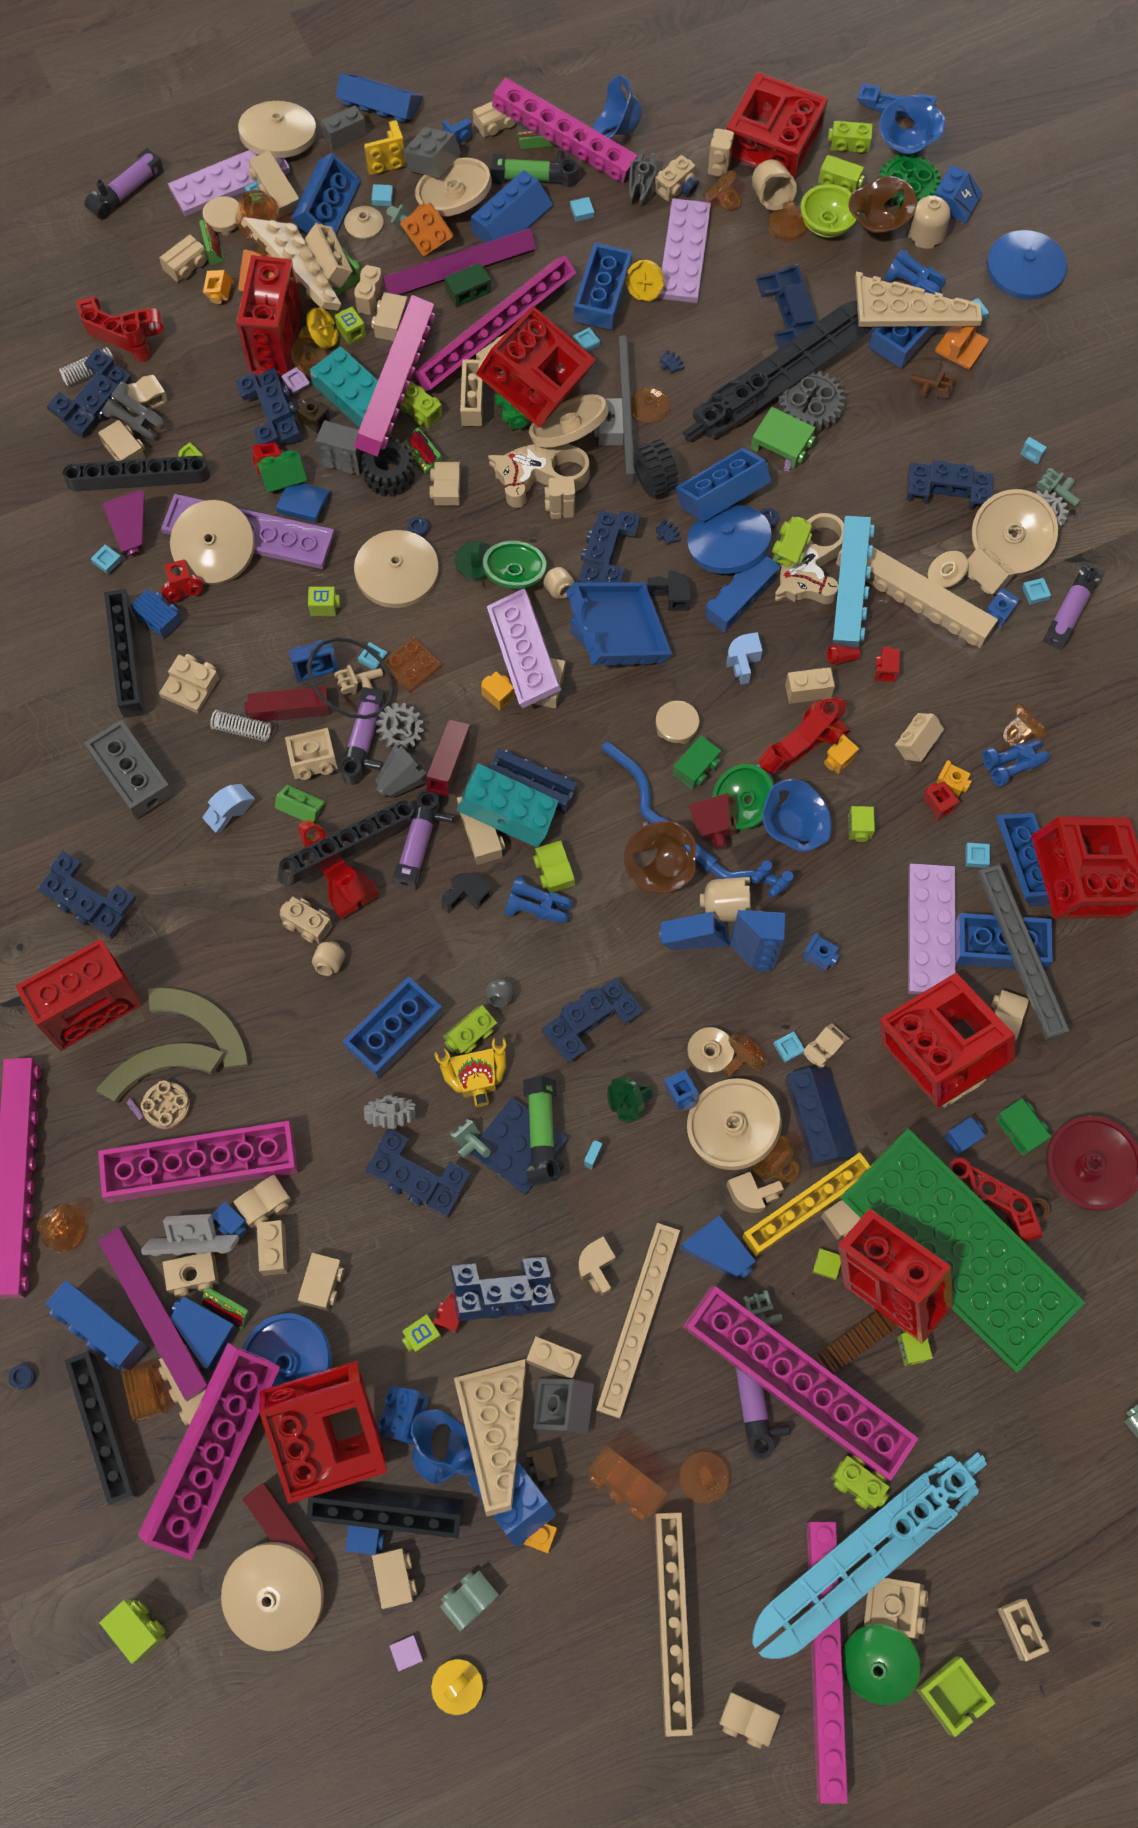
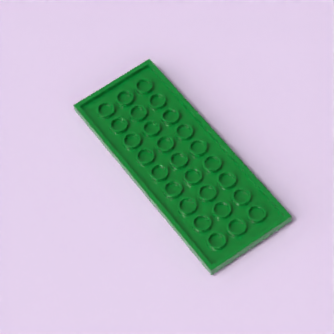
[839,1128,1085,1373]

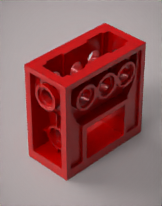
[726,72,828,180]
[236,255,302,378]
[476,305,596,428]
[1031,816,1138,919]
[15,939,143,1052]
[880,973,1015,1108]
[838,1209,952,1344]
[259,1361,387,1504]

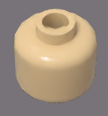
[543,567,575,599]
[312,941,345,976]

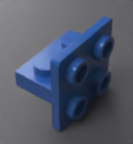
[378,1386,430,1445]

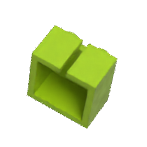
[99,1600,167,1664]
[916,1656,995,1737]

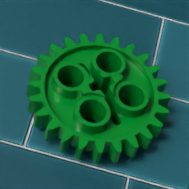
[878,153,941,208]

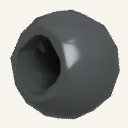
[485,979,514,1007]

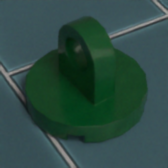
[455,541,491,581]
[607,1076,653,1123]

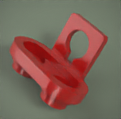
[161,559,204,602]

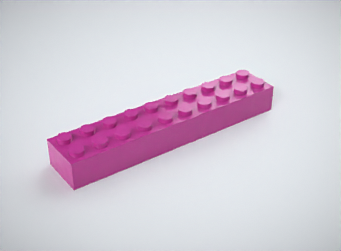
[683,1286,919,1481]

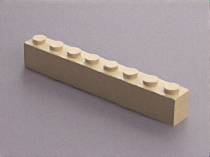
[836,547,998,648]
[654,1513,693,1736]

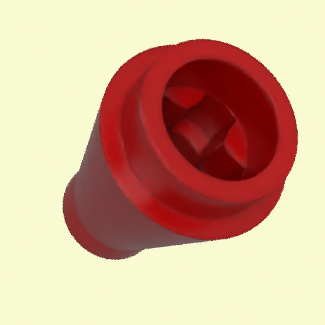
[827,643,860,665]

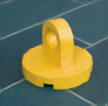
[626,260,665,301]
[298,308,338,349]
[431,1659,483,1715]

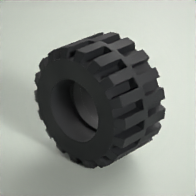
[361,438,415,496]
[633,439,678,498]

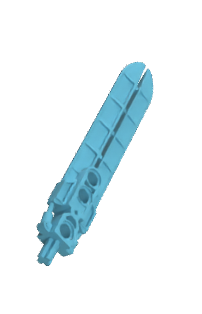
[752,1452,987,1659]

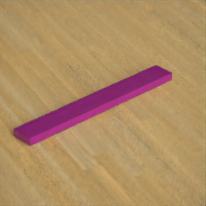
[382,228,536,295]
[97,1227,208,1401]

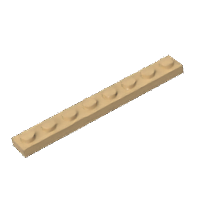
[596,1223,680,1419]

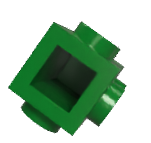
[494,393,530,431]

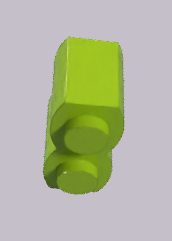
[533,841,575,893]

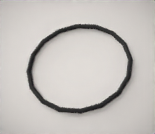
[307,637,394,719]

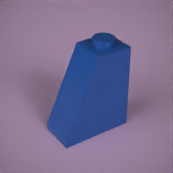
[659,912,729,950]
[680,1216,756,1280]
[170,1296,237,1371]

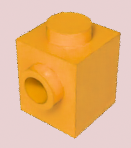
[481,672,515,711]

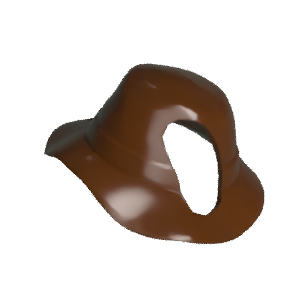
[848,176,917,235]
[624,821,696,894]

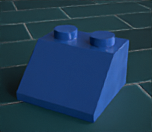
[288,640,339,682]

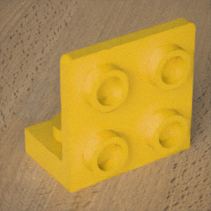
[364,120,406,175]

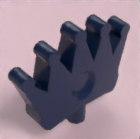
[660,350,685,374]
[656,519,681,545]

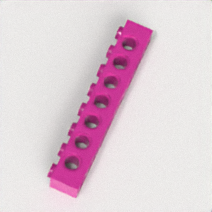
[492,77,638,184]

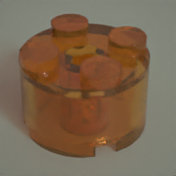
[235,190,279,238]

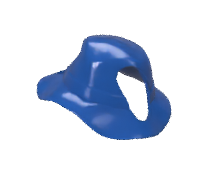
[593,74,642,139]
[879,95,945,155]
[762,779,831,851]
[411,1409,476,1484]

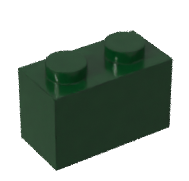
[444,262,491,308]

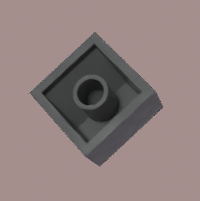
[532,1379,594,1435]

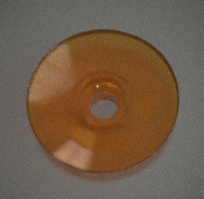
[291,338,327,376]
[630,387,670,423]

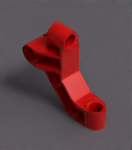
[76,296,164,362]
[758,697,850,773]
[298,820,380,919]
[948,1158,1042,1242]

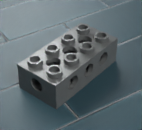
[84,719,173,819]

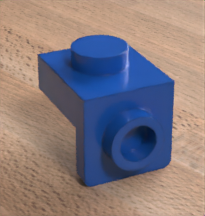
[442,118,473,145]

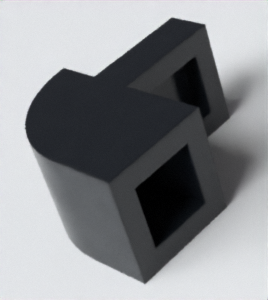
[647,570,690,611]
[441,873,493,914]

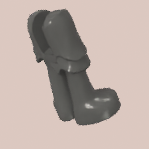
[102,381,165,440]

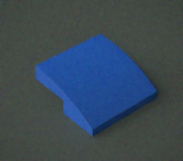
[276,483,331,523]

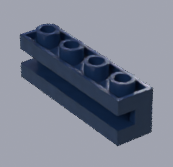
[487,748,577,814]

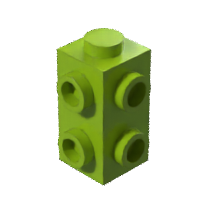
[827,121,872,153]
[818,155,865,193]
[399,382,442,429]
[772,517,812,569]
[443,1005,497,1054]
[830,1455,889,1510]

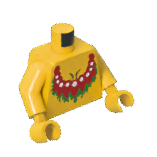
[434,1037,506,1107]

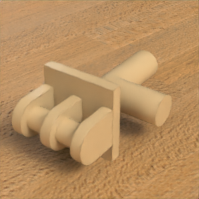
[334,665,383,695]

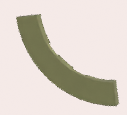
[148,988,249,1069]
[96,1043,225,1104]

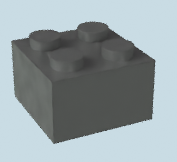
[403,127,461,178]
[316,421,365,475]

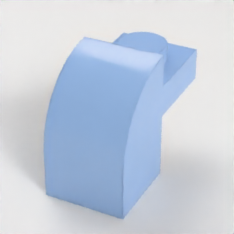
[727,632,762,684]
[202,784,255,833]

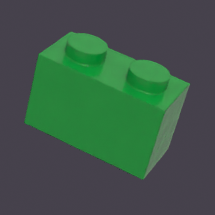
[257,451,307,493]
[672,736,721,790]
[995,1098,1051,1157]

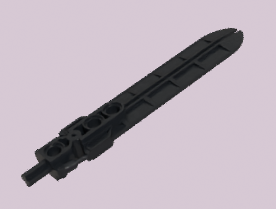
[682,300,873,441]

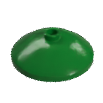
[483,541,546,589]
[712,764,774,830]
[842,1623,921,1705]

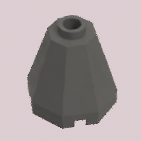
[375,742,428,798]

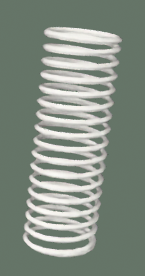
[59,347,116,386]
[210,710,271,742]

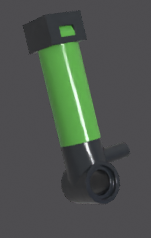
[491,150,578,187]
[523,1075,564,1186]

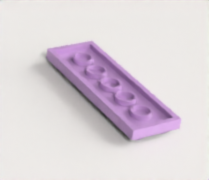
[168,150,291,216]
[658,198,711,303]
[487,588,561,708]
[908,864,955,994]

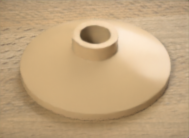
[344,206,384,239]
[928,551,968,588]
[688,1027,734,1073]

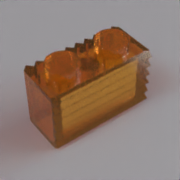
[122,1363,168,1423]

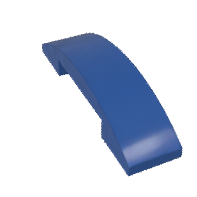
[857,83,937,117]

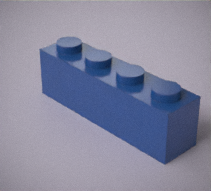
[705,556,781,633]

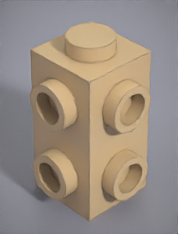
[654,155,696,202]
[895,713,944,762]
[280,896,333,944]

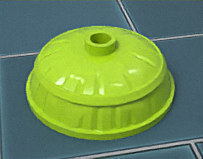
[800,184,859,237]

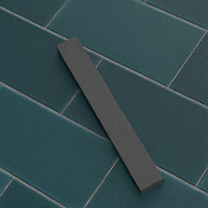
[618,336,634,486]
[977,864,1069,1040]

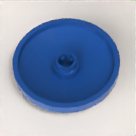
[987,230,1067,300]
[687,505,772,574]
[242,1313,332,1387]

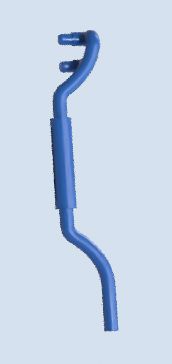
[601,741,793,898]

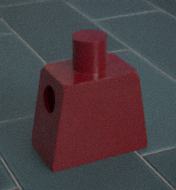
[689,793,736,850]

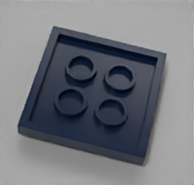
[470,1097,568,1196]

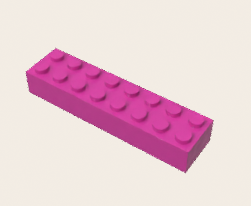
[98,1121,298,1203]
[138,1343,280,1560]

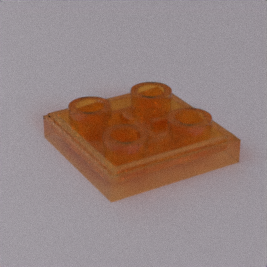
[383,636,442,693]

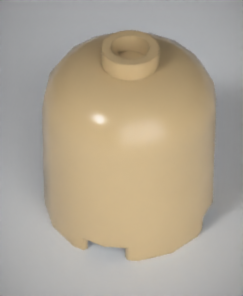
[752,160,797,210]
[907,196,950,249]
[700,877,751,922]

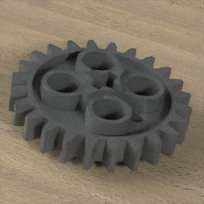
[778,370,845,430]

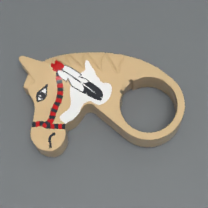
[488,444,590,508]
[775,513,844,604]

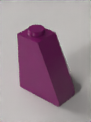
[102,489,145,556]

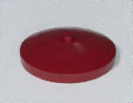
[1046,1116,1138,1212]

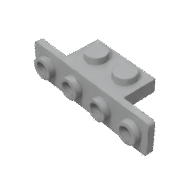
[141,1214,239,1256]

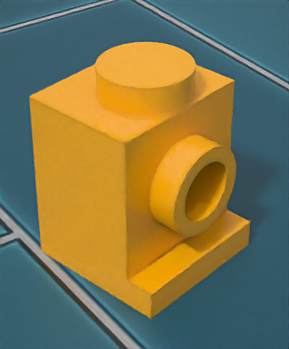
[203,270,234,304]
[824,735,859,774]
[936,760,972,798]
[524,1524,557,1554]

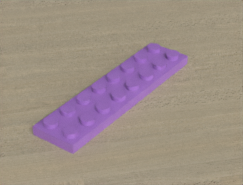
[161,494,335,569]

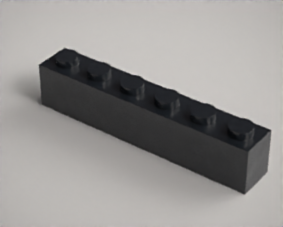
[104,589,145,718]
[64,1351,139,1507]
[307,1486,464,1538]

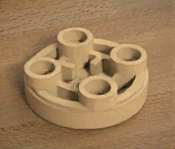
[203,196,243,235]
[656,701,699,744]
[141,1080,190,1129]

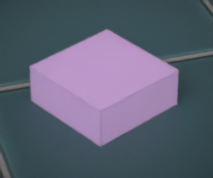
[281,366,310,396]
[390,1635,423,1672]

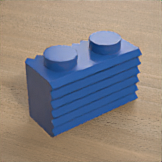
[130,589,181,639]

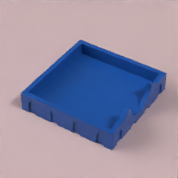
[566,582,672,666]

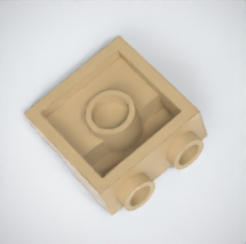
[159,654,219,714]
[285,728,338,780]
[864,1578,928,1639]

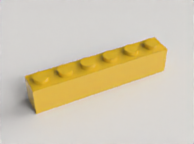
[742,1153,870,1258]

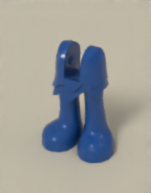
[884,249,946,293]
[982,739,1050,787]
[504,876,573,923]

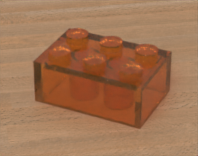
[587,1445,668,1521]

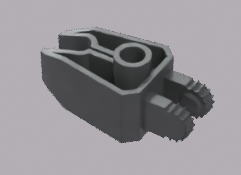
[628,150,657,206]

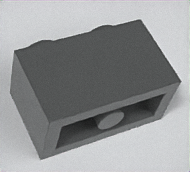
[321,106,366,150]

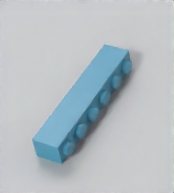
[833,516,874,647]

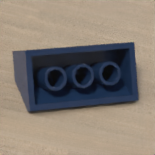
[785,1068,857,1169]

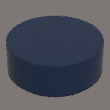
[681,176,699,197]
[760,508,779,529]
[408,517,429,538]
[8,1364,35,1390]

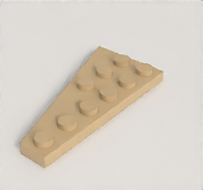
[241,217,341,310]
[855,271,982,327]
[454,1359,526,1517]

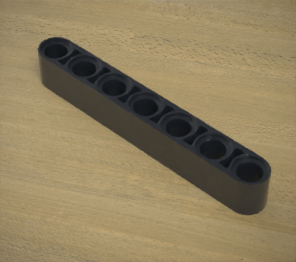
[62,455,210,492]
[277,800,414,886]

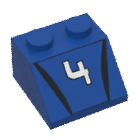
[934,165,983,223]

